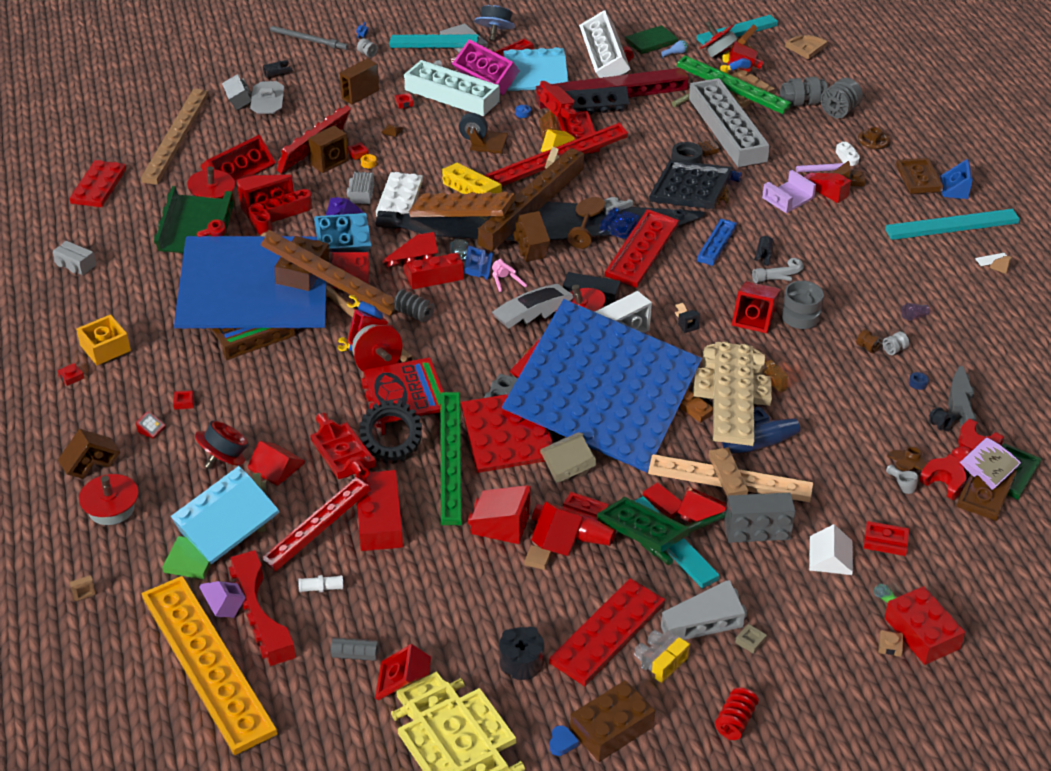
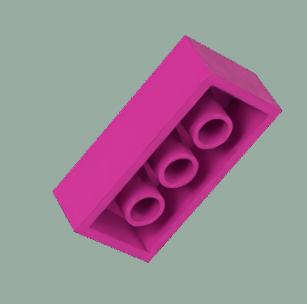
[452,39,520,96]

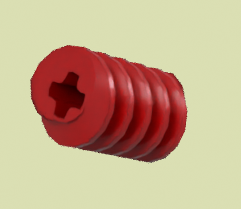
[715,687,759,740]

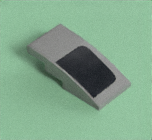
[492,284,574,329]

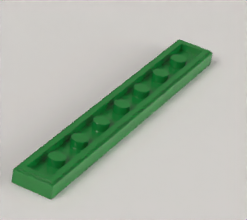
[677,55,791,114]
[441,392,462,525]

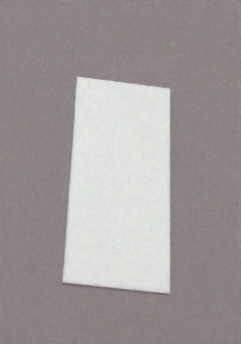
[975,253,1007,266]

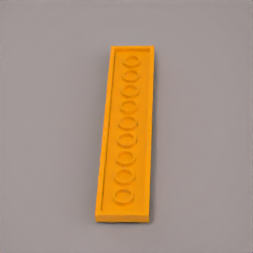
[141,576,277,755]

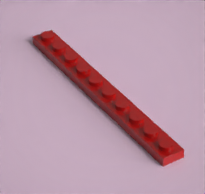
[484,122,628,186]

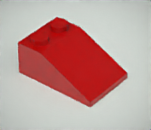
[237,174,294,218]

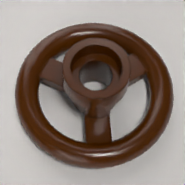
[858,127,890,149]

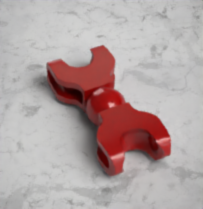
[919,418,1004,501]

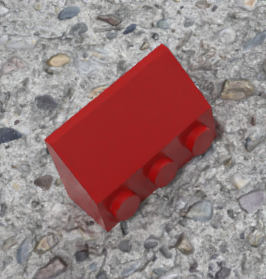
[403,253,463,290]

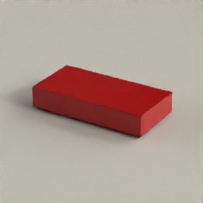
[642,482,682,519]

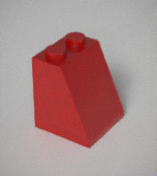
[731,281,781,333]
[468,485,531,544]

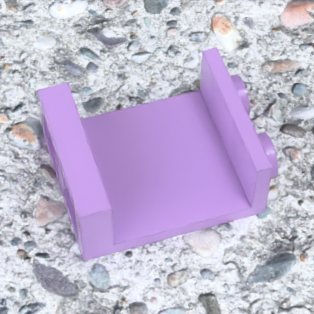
[762,170,816,213]

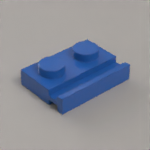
[463,246,493,280]

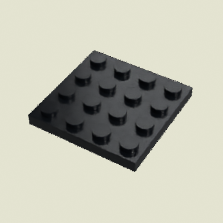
[649,160,733,209]

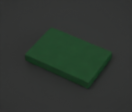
[625,25,678,54]
[1002,443,1042,500]

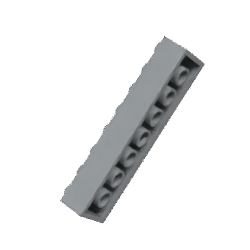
[689,78,770,167]

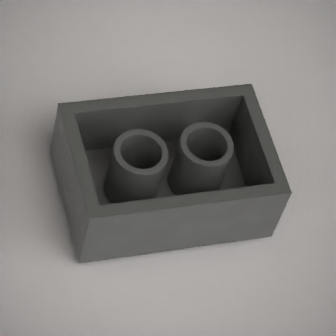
[724,493,795,543]

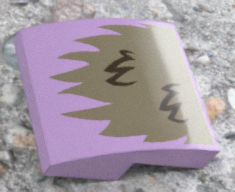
[960,438,1021,490]

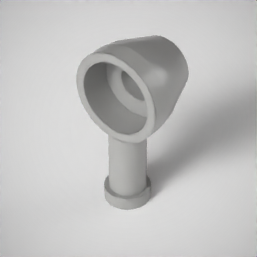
[886,465,918,494]

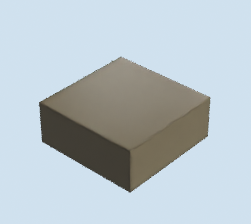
[735,624,767,654]

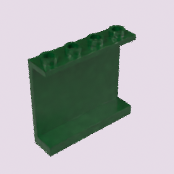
[154,186,235,253]

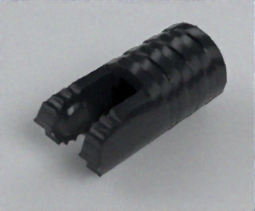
[263,60,293,78]
[754,236,774,266]

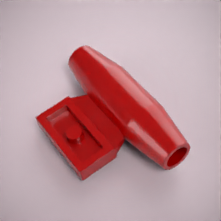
[532,492,616,546]

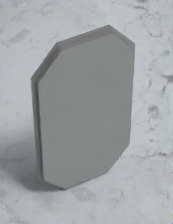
[250,81,284,114]

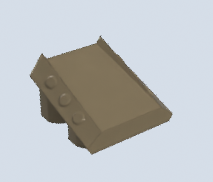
[540,432,596,483]

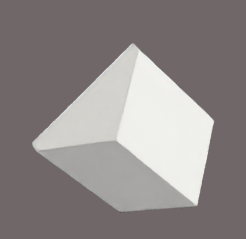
[809,524,853,575]

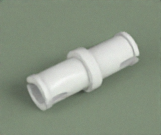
[299,575,343,593]

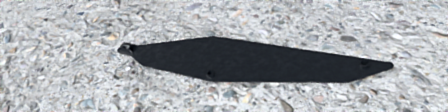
[375,202,705,241]

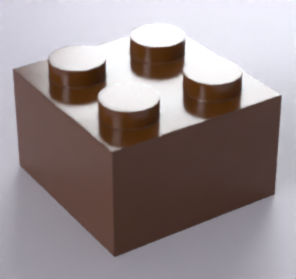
[308,126,349,173]
[513,211,550,262]

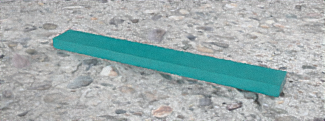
[885,209,1020,240]

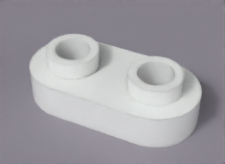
[836,142,860,166]

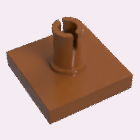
[727,24,758,52]

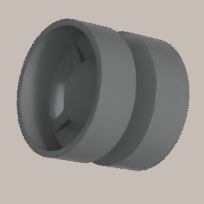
[782,281,824,329]

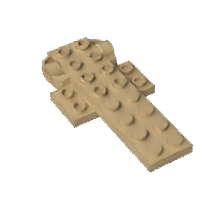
[693,342,772,446]

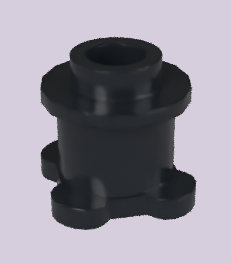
[929,407,956,432]

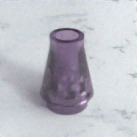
[901,303,930,321]

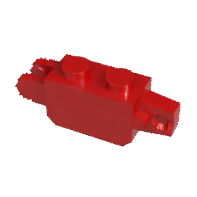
[537,80,577,119]

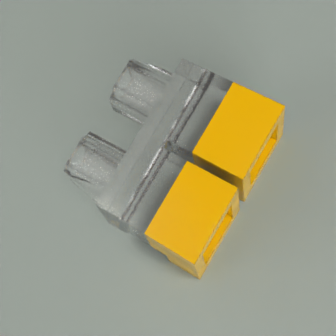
[634,630,690,684]

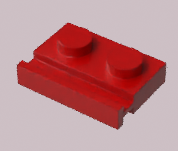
[863,521,909,556]

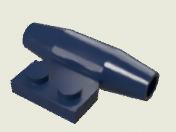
[722,407,800,454]

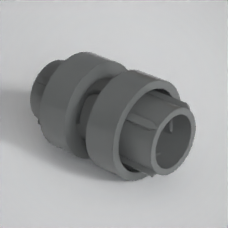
[780,76,828,107]

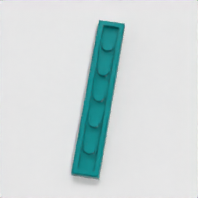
[697,15,778,45]
[389,34,479,48]
[634,496,720,589]

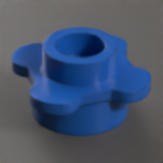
[356,22,369,39]

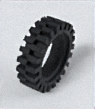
[360,400,422,463]

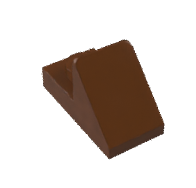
[831,161,865,187]

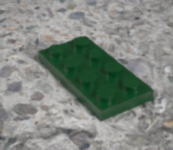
[597,497,689,553]

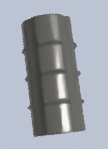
[331,637,379,661]

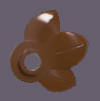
[887,446,927,471]

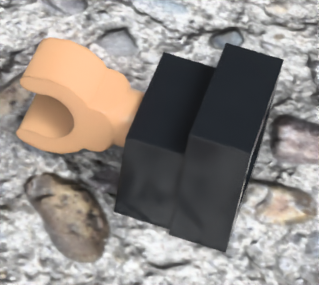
[675,303,700,333]

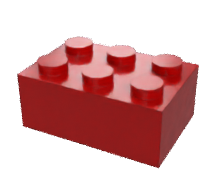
[884,586,965,665]

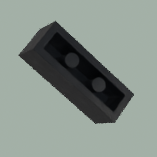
[563,272,620,306]

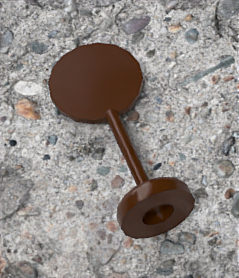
[567,197,605,249]

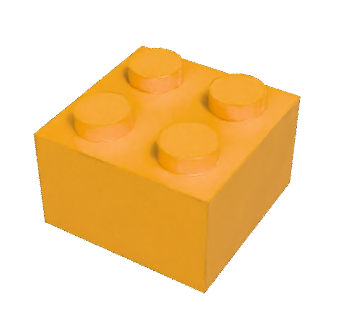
[76,314,131,365]

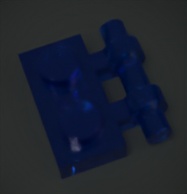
[600,207,640,239]

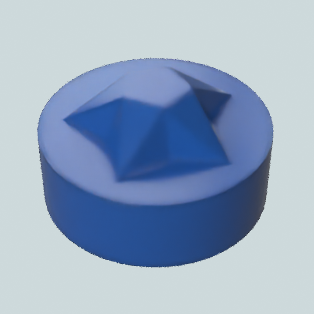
[515,105,531,118]

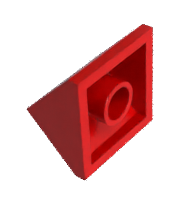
[248,440,305,486]
[531,501,583,556]

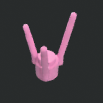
[492,259,527,292]

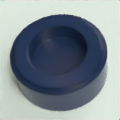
[909,372,929,390]

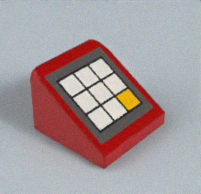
[136,411,166,439]

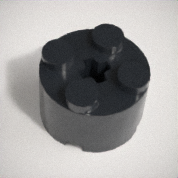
[499,627,545,680]

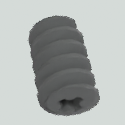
[394,289,435,323]

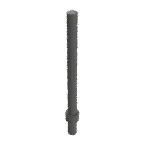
[270,26,349,50]

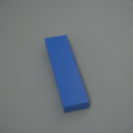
[697,219,737,266]

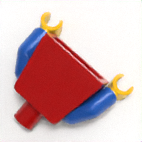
[720,41,764,74]
[338,295,394,351]

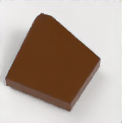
[382,124,403,137]

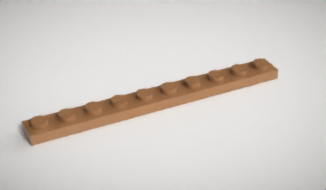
[141,89,209,185]

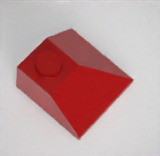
[678,486,727,522]
[375,643,431,700]

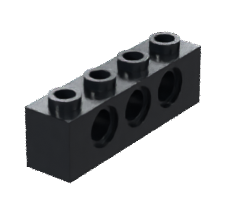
[565,86,629,114]

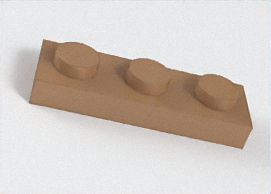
[709,447,748,499]

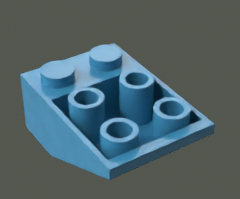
[314,213,371,252]

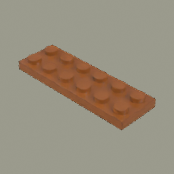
[409,192,515,217]

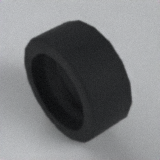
[671,142,703,164]

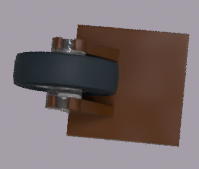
[459,113,508,154]

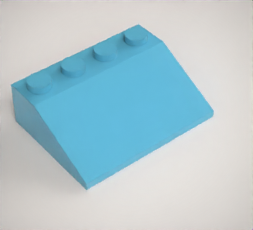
[504,47,568,91]
[171,466,280,564]

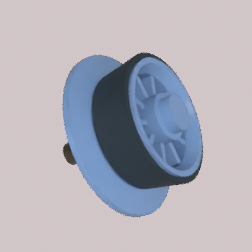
[475,5,515,41]

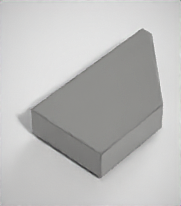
[603,197,633,215]

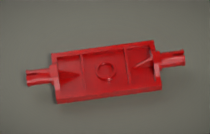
[310,412,376,480]

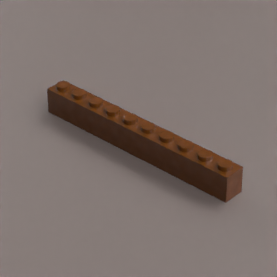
[478,148,584,251]

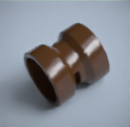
[856,329,883,354]

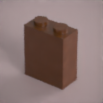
[340,58,379,105]

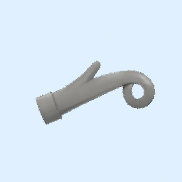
[752,258,804,283]

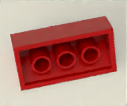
[200,134,276,184]

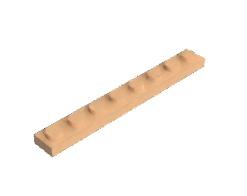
[648,455,813,502]

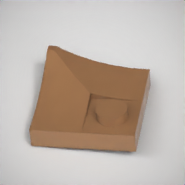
[785,35,827,60]

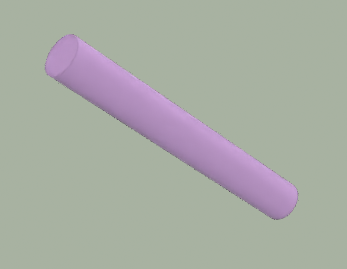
[796,163,844,173]

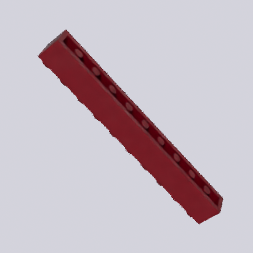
[535,68,689,109]

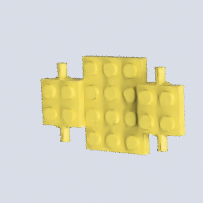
[391,672,525,771]

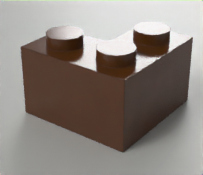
[58,429,120,479]

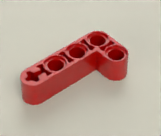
[248,189,312,235]

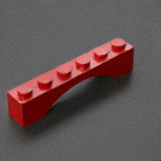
[228,550,296,666]

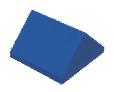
[940,159,973,199]

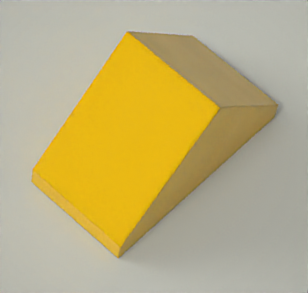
[541,129,575,152]

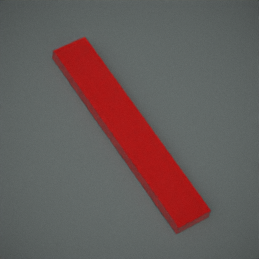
[262,477,371,572]

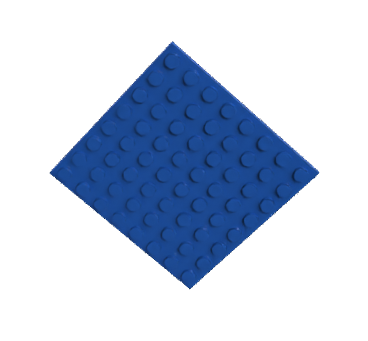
[174,236,326,329]
[502,299,702,472]

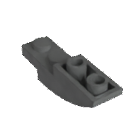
[948,366,976,426]

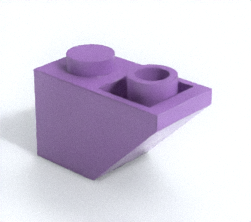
[199,581,246,618]

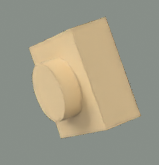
[545,147,559,169]

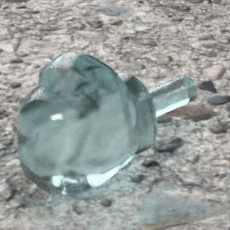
[449,239,468,260]

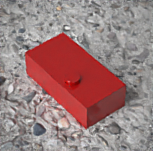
[355,470,403,551]

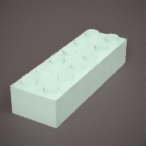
[404,60,500,116]

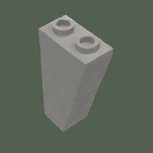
[661,580,747,643]

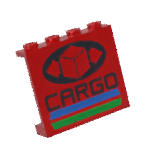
[361,357,444,435]

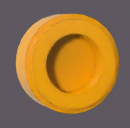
[360,154,377,168]

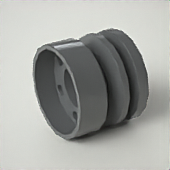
[821,77,863,118]

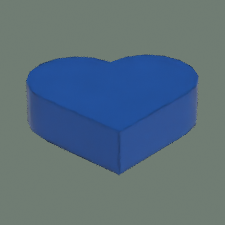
[550,726,579,756]

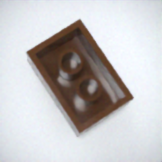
[274,236,329,291]
[570,680,656,762]

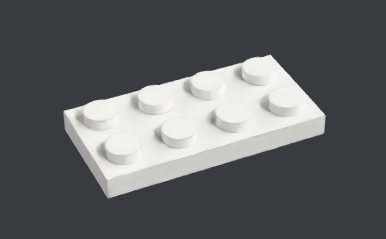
[376,172,423,216]

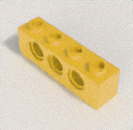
[442,163,502,194]

